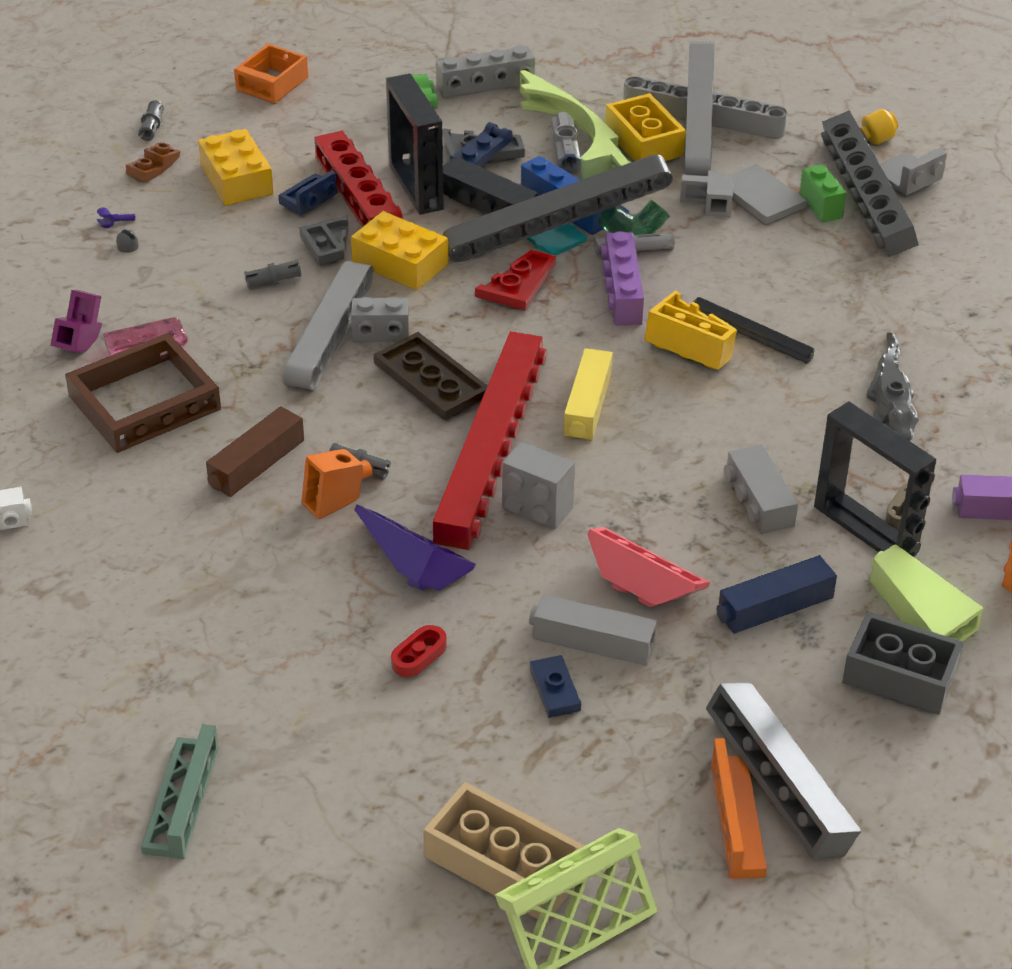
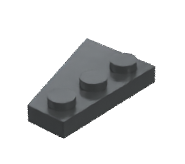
[442,128,525,162]

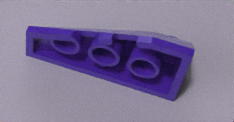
[354,505,476,591]

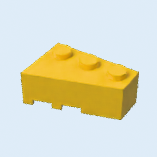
[644,290,737,370]

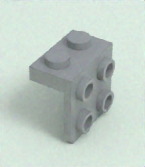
[880,148,947,196]

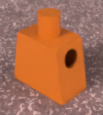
[301,449,372,519]

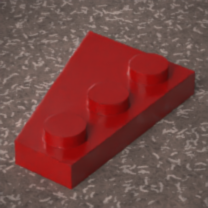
[475,250,556,310]

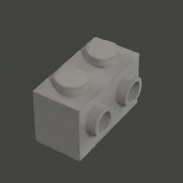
[351,297,409,342]

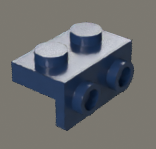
[278,171,338,216]

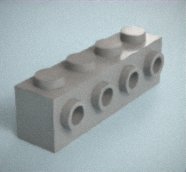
[436,46,535,98]

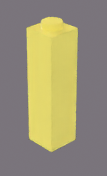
[564,348,613,440]

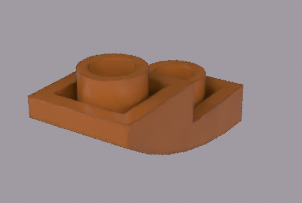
[126,142,180,182]

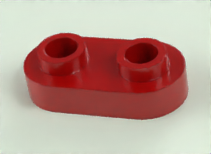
[391,625,447,677]

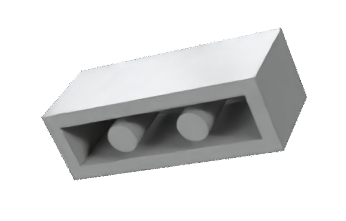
[724,445,798,534]

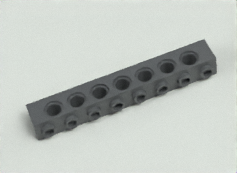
[821,110,919,257]

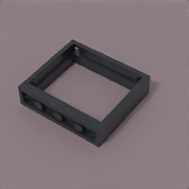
[386,73,444,215]
[814,401,937,557]

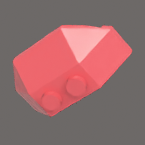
[587,527,710,607]

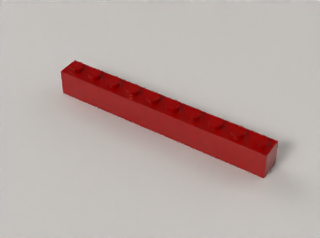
[433,331,547,550]

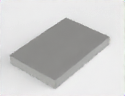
[727,164,807,225]

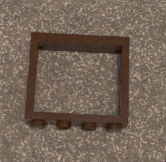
[65,333,221,453]

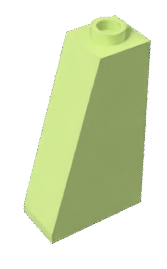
[870,544,983,641]

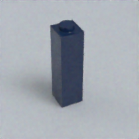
[716,555,837,634]

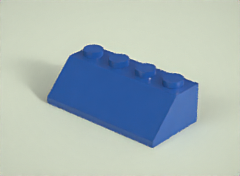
[521,155,629,235]

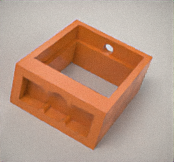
[234,43,308,103]

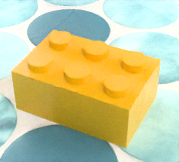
[605,93,686,161]
[198,129,274,206]
[351,211,448,290]

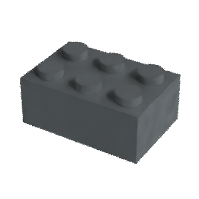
[842,611,964,715]

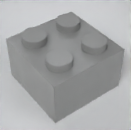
[502,441,575,529]

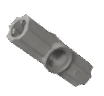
[551,112,581,172]

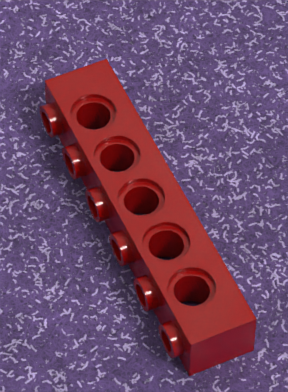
[314,130,403,227]

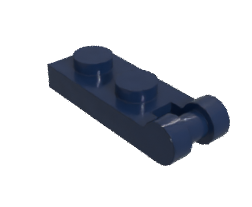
[452,122,513,167]

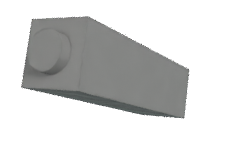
[529,594,657,666]

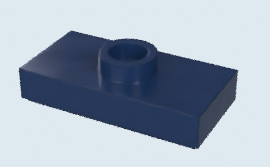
[530,655,581,718]

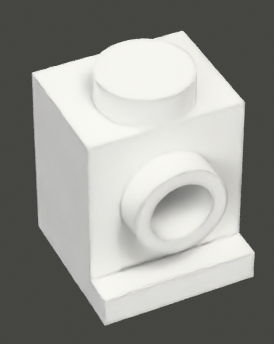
[0,487,33,530]

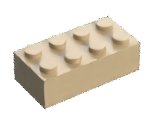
[423,782,585,924]

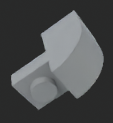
[680,170,733,217]

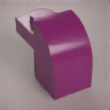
[50,289,102,352]

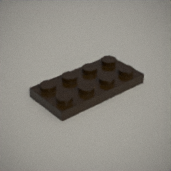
[373,332,488,420]

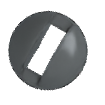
[116,229,139,253]

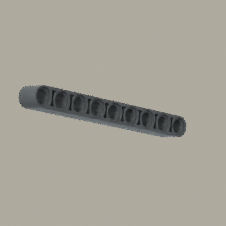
[443,154,673,262]

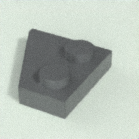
[299,215,349,265]

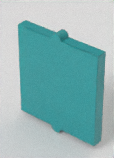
[526,223,587,256]

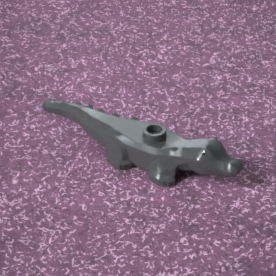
[867,332,919,441]

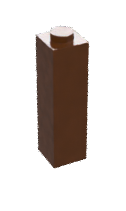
[206,406,304,497]

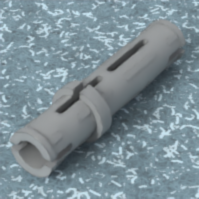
[593,232,675,254]

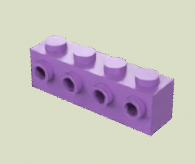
[600,232,644,325]

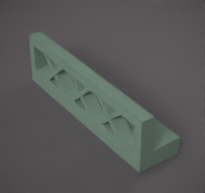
[141,724,219,859]

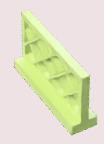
[495,828,658,969]

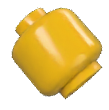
[860,109,898,145]

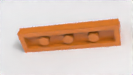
[711,738,767,879]

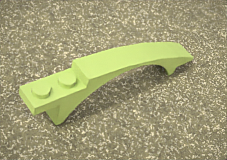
[520,70,631,180]

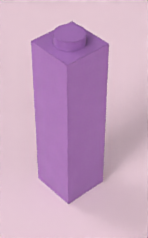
[952,475,1012,520]

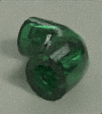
[599,200,670,235]

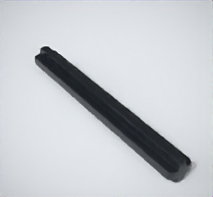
[693,297,815,363]

